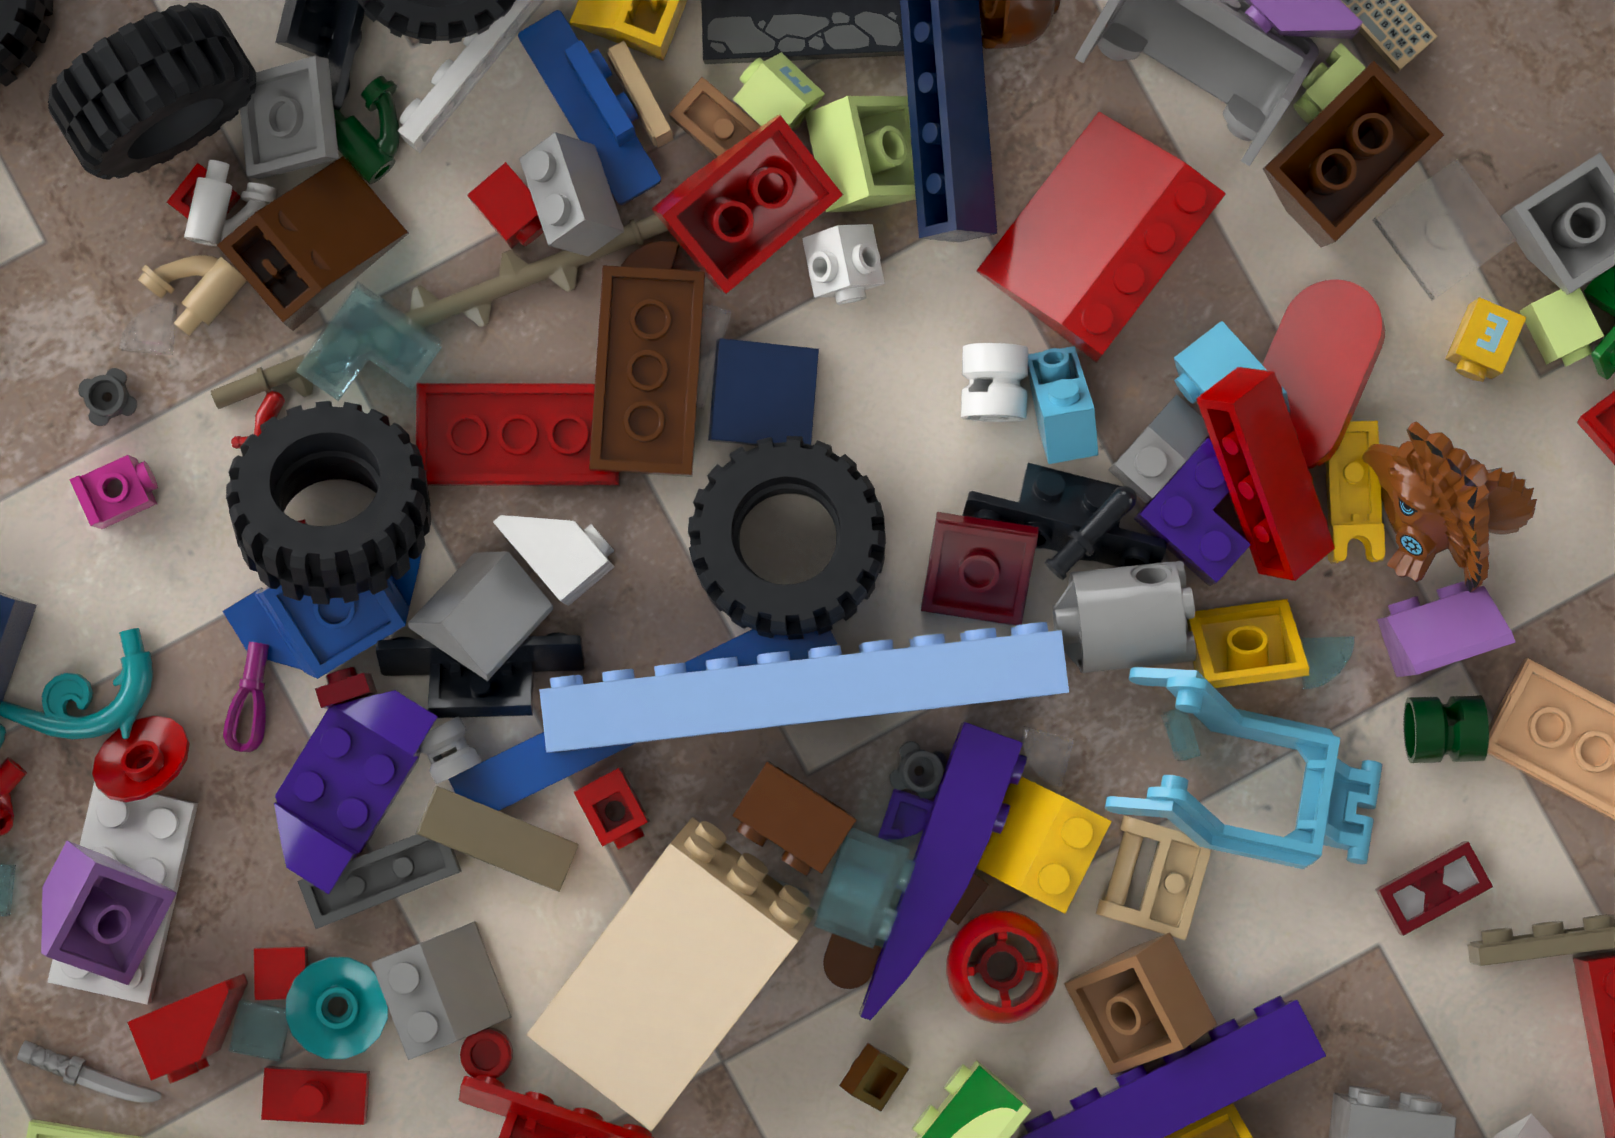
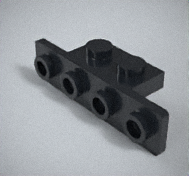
[275,0,365,110]
[962,463,1168,567]
[376,632,585,718]

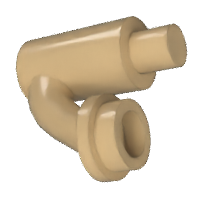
[138,255,247,336]

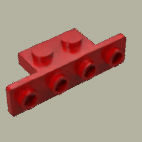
[459,1075,654,1138]

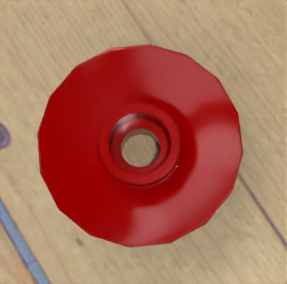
[92,716,190,802]

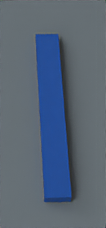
[448,629,837,811]

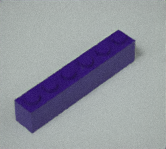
[1018,995,1326,1138]

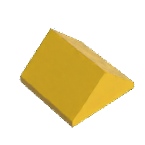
[1187,599,1309,688]

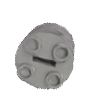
[1053,561,1196,673]

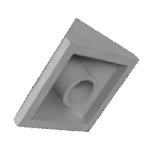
[408,551,553,681]

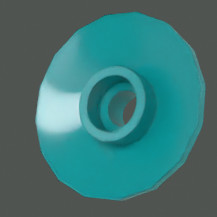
[286,957,388,1059]

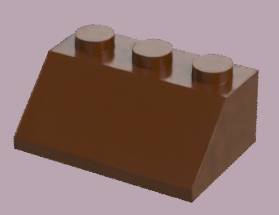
[1263,61,1444,248]

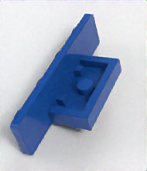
[518,10,661,205]

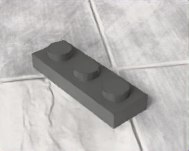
[297,834,462,929]

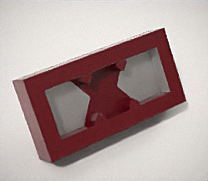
[1375,841,1493,936]

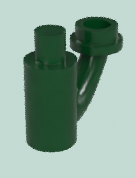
[334,76,400,184]

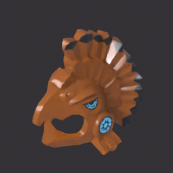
[1362,421,1537,593]

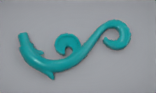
[0,628,153,748]

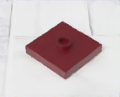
[921,512,1038,626]

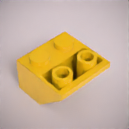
[569,0,688,61]

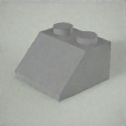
[1500,152,1615,295]
[371,921,512,1060]

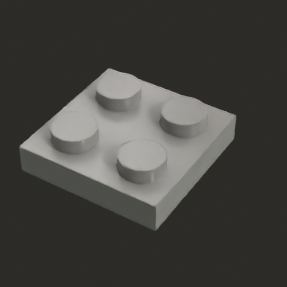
[240,56,339,179]

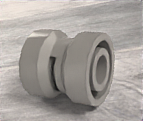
[419,716,482,784]

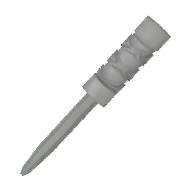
[17,1040,162,1102]

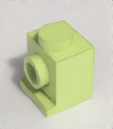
[1293,42,1366,124]

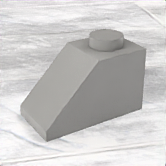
[1109,394,1209,503]

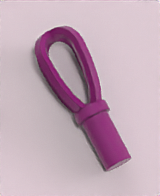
[223,642,269,752]

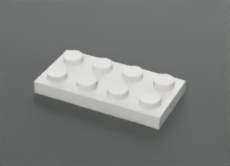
[47,781,198,1005]

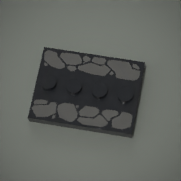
[701,0,904,64]

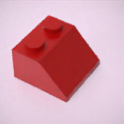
[127,973,248,1084]

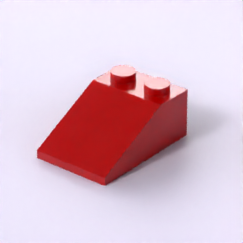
[652,115,843,294]

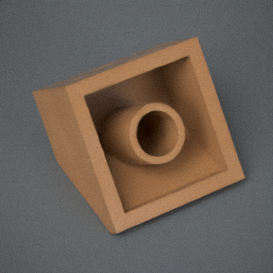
[1064,932,1218,1075]

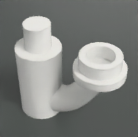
[184,160,278,246]

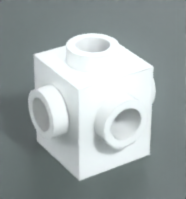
[802,224,885,304]

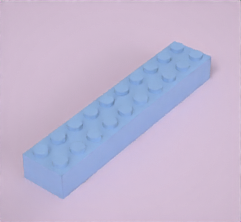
[539,622,1069,753]

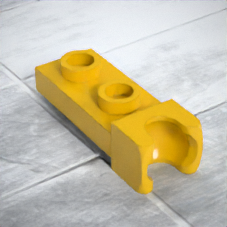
[1325,421,1385,564]

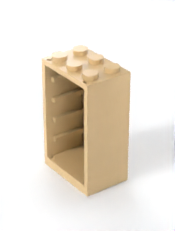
[526,817,816,1132]

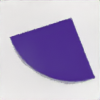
[878,788,934,840]

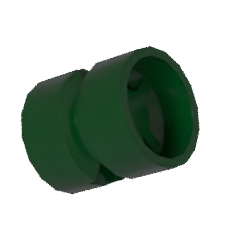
[1403,695,1489,763]

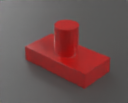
[261,1066,370,1125]

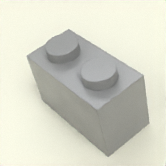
[519,132,624,256]

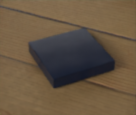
[708,338,819,446]

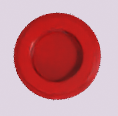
[460,1028,513,1079]

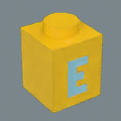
[1445,297,1526,382]

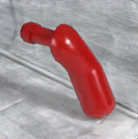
[231,391,285,449]

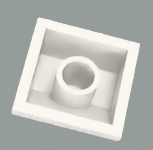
[493,515,615,606]

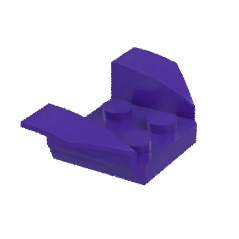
[274,690,438,894]

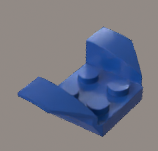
[222,553,422,679]

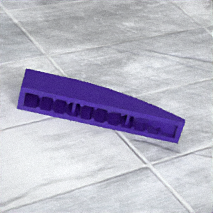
[859,722,1027,1021]

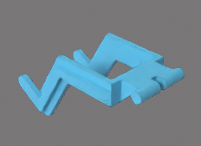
[1105,667,1382,869]

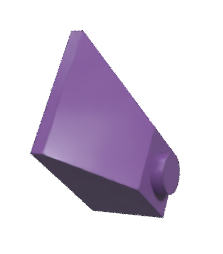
[1245,0,1363,39]
[41,841,177,985]

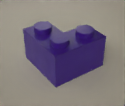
[1133,438,1251,586]

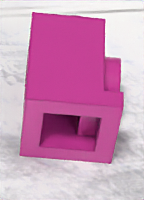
[69,455,158,529]

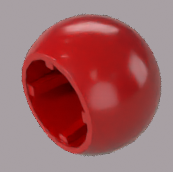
[946,911,1059,1024]

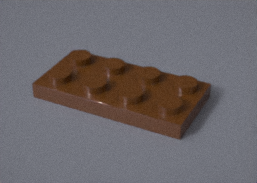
[589,265,705,477]

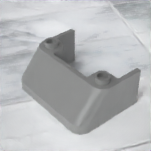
[1075,0,1319,166]

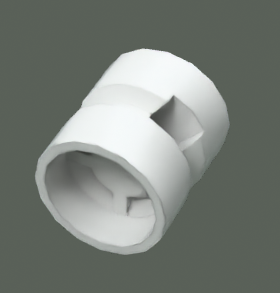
[961,343,1028,422]

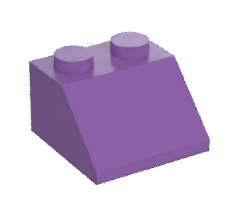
[1377,581,1516,677]

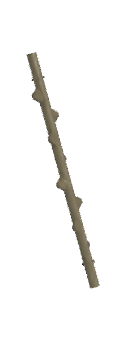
[211,214,668,409]

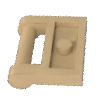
[1095,815,1212,940]

